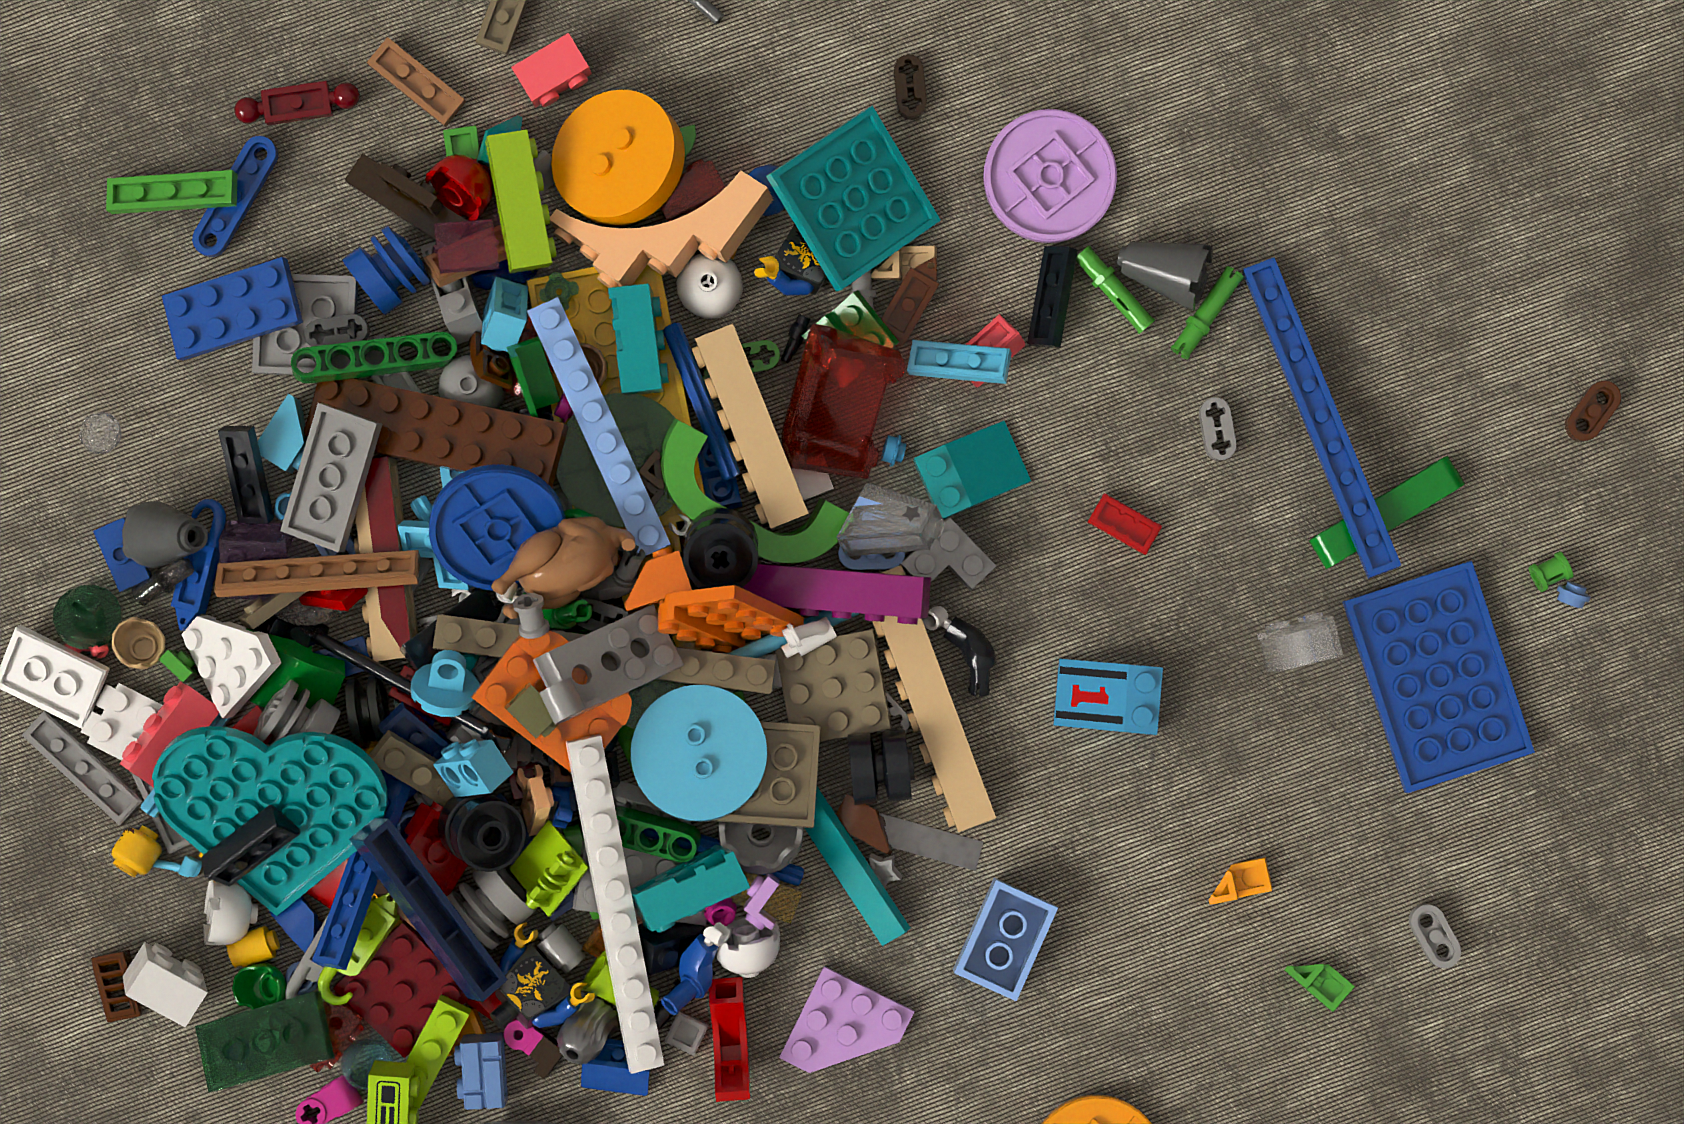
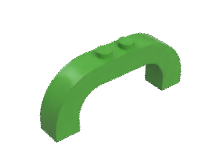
[660,418,854,563]

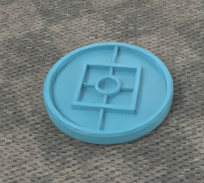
[631,685,767,822]

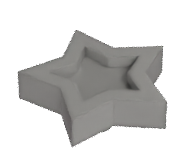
[869,853,903,888]

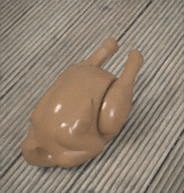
[491,516,636,619]

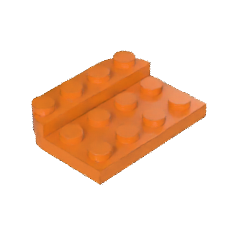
[658,585,804,653]
[471,630,632,772]

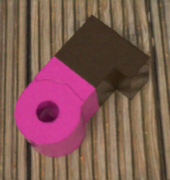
[504,1019,563,1079]

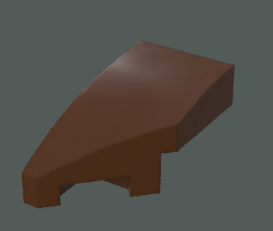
[836,794,892,855]

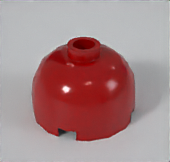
[425,154,494,222]

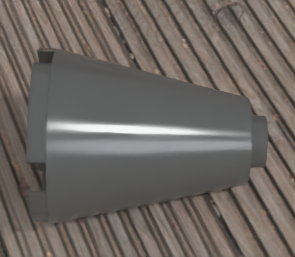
[1117,241,1213,311]

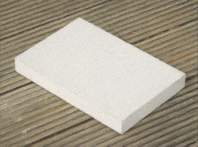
[0,625,110,729]

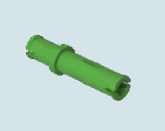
[1076,245,1155,334]
[1170,266,1244,360]

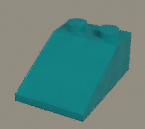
[913,421,1031,522]

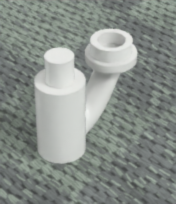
[781,616,837,658]

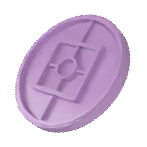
[983,109,1117,243]

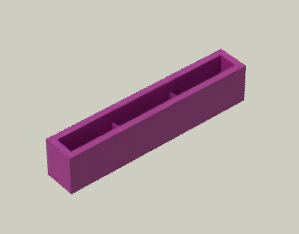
[742,563,931,624]

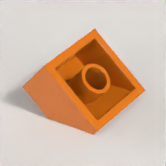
[625,547,695,613]

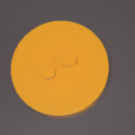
[551,90,685,226]

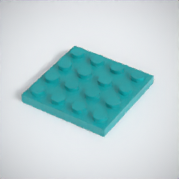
[766,105,941,291]

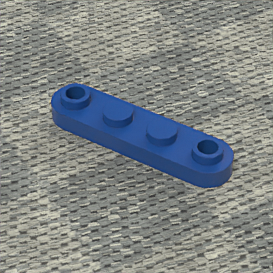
[192,136,278,257]

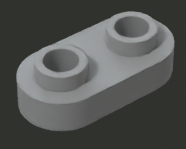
[1409,904,1461,968]

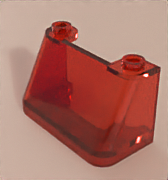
[782,324,905,479]

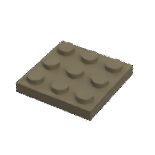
[776,629,893,741]
[712,721,821,828]

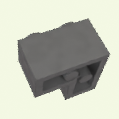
[901,518,996,590]

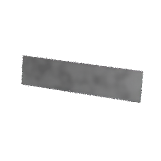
[850,813,983,871]

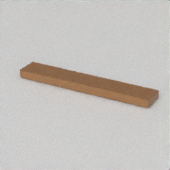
[214,550,421,598]

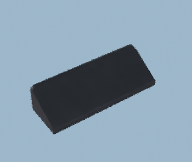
[400,588,500,671]
[201,805,300,886]

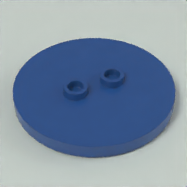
[429,464,566,591]

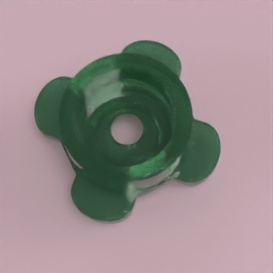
[539,272,579,311]

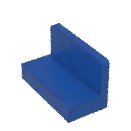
[581,1039,650,1096]

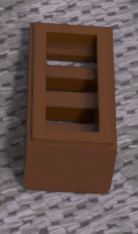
[91,949,142,1023]

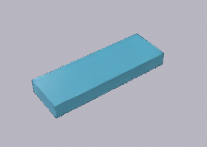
[907,340,1012,384]

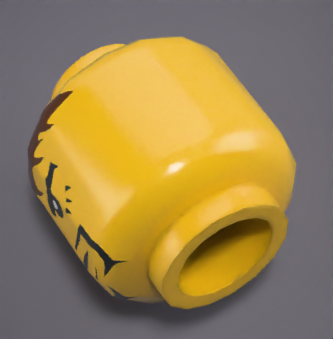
[111,825,162,878]

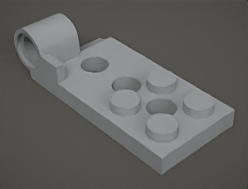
[533,604,684,725]

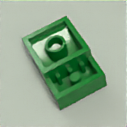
[246,628,345,709]

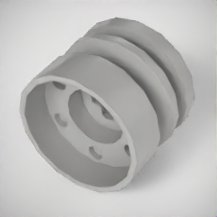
[253,679,341,746]
[447,868,537,950]

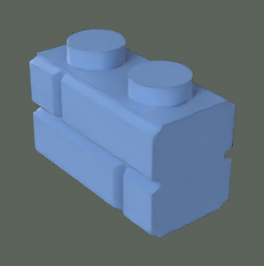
[454,1032,508,1110]

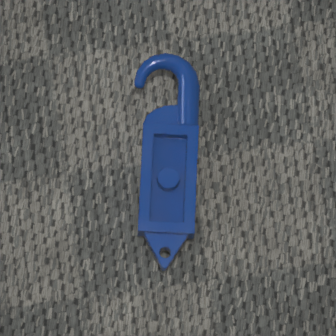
[171,499,226,631]

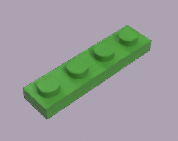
[106,170,238,214]

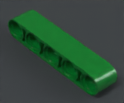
[291,332,457,384]
[1308,455,1465,569]

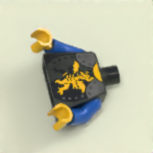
[754,224,831,296]
[490,922,595,1029]

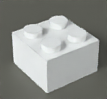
[123,942,208,1027]

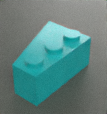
[608,284,669,396]
[631,844,750,932]

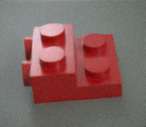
[404,801,468,896]

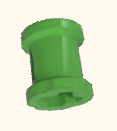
[1528,551,1574,592]

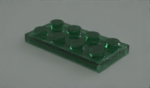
[195,991,335,1093]

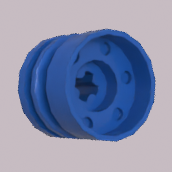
[342,225,431,316]

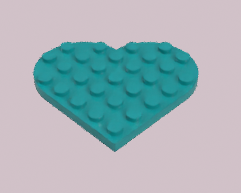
[152,726,388,916]

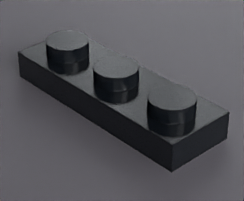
[1027,246,1078,348]
[218,426,274,524]

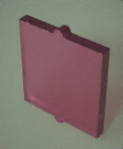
[433,219,499,274]

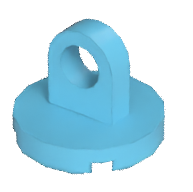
[410,650,479,717]

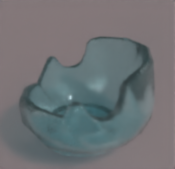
[341,1038,393,1089]

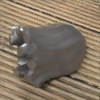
[557,992,619,1065]

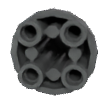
[122,501,208,568]

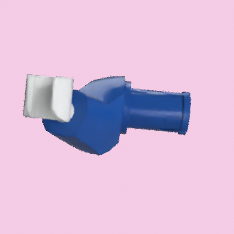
[661,922,731,1015]

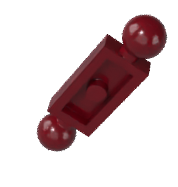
[234,81,360,125]

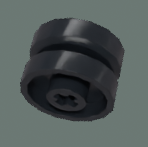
[683,508,758,589]

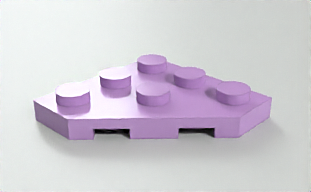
[779,966,914,1073]

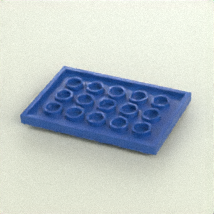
[1342,561,1535,793]

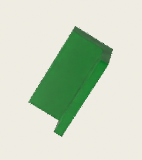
[506,337,560,418]

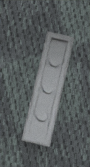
[22,711,144,826]

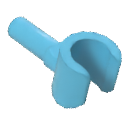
[153,855,202,877]

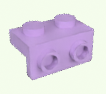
[744,873,779,930]

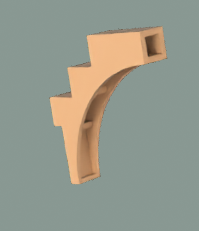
[550,170,773,288]

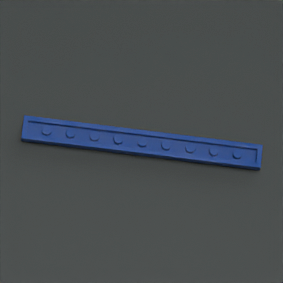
[1242,257,1401,579]

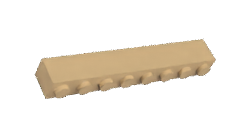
[872,565,996,832]

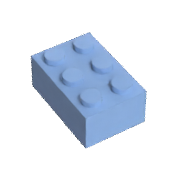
[953,877,1058,1001]

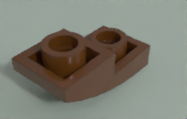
[469,332,513,389]

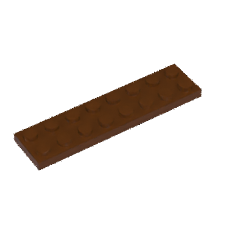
[304,378,569,488]

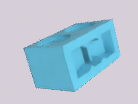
[481,276,528,352]
[433,739,514,797]

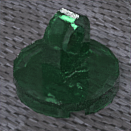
[53,585,122,649]

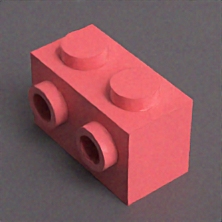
[511,33,592,108]

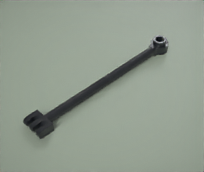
[290,619,515,754]

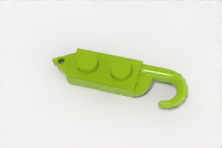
[317,893,400,1005]

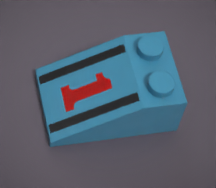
[1053,659,1163,735]

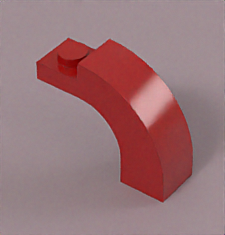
[709,977,750,1102]

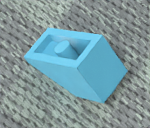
[258,394,307,474]

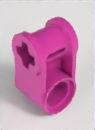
[295,1073,364,1124]

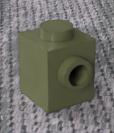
[504,683,558,738]

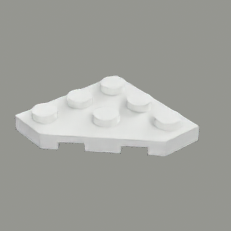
[181,615,282,719]

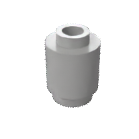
[537,923,586,974]

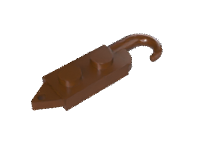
[866,257,939,378]

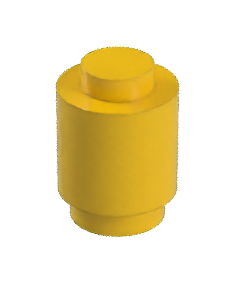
[226,926,280,968]

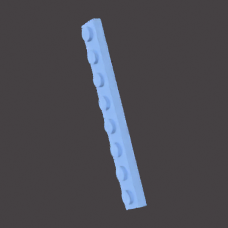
[527,297,671,556]

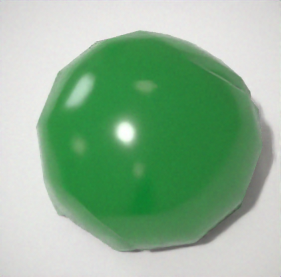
[232,962,287,1014]

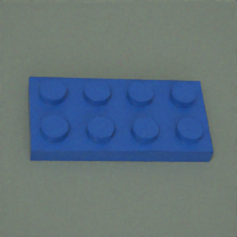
[162,257,303,361]

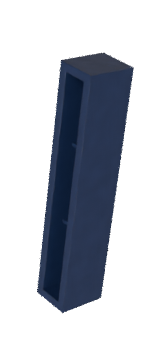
[349,817,508,1002]

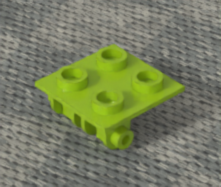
[509,820,590,917]

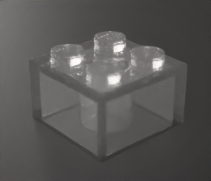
[1258,612,1343,673]

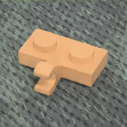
[516,764,554,836]

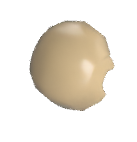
[112,617,166,670]

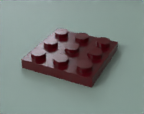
[333,920,469,1058]

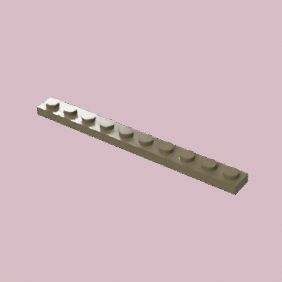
[433,614,776,695]

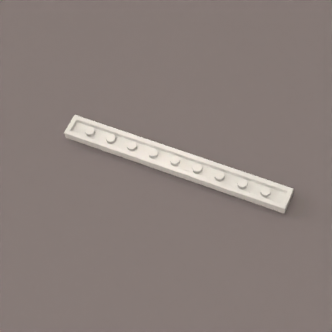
[565,734,664,1074]

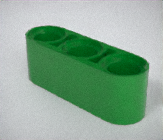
[615,807,701,862]

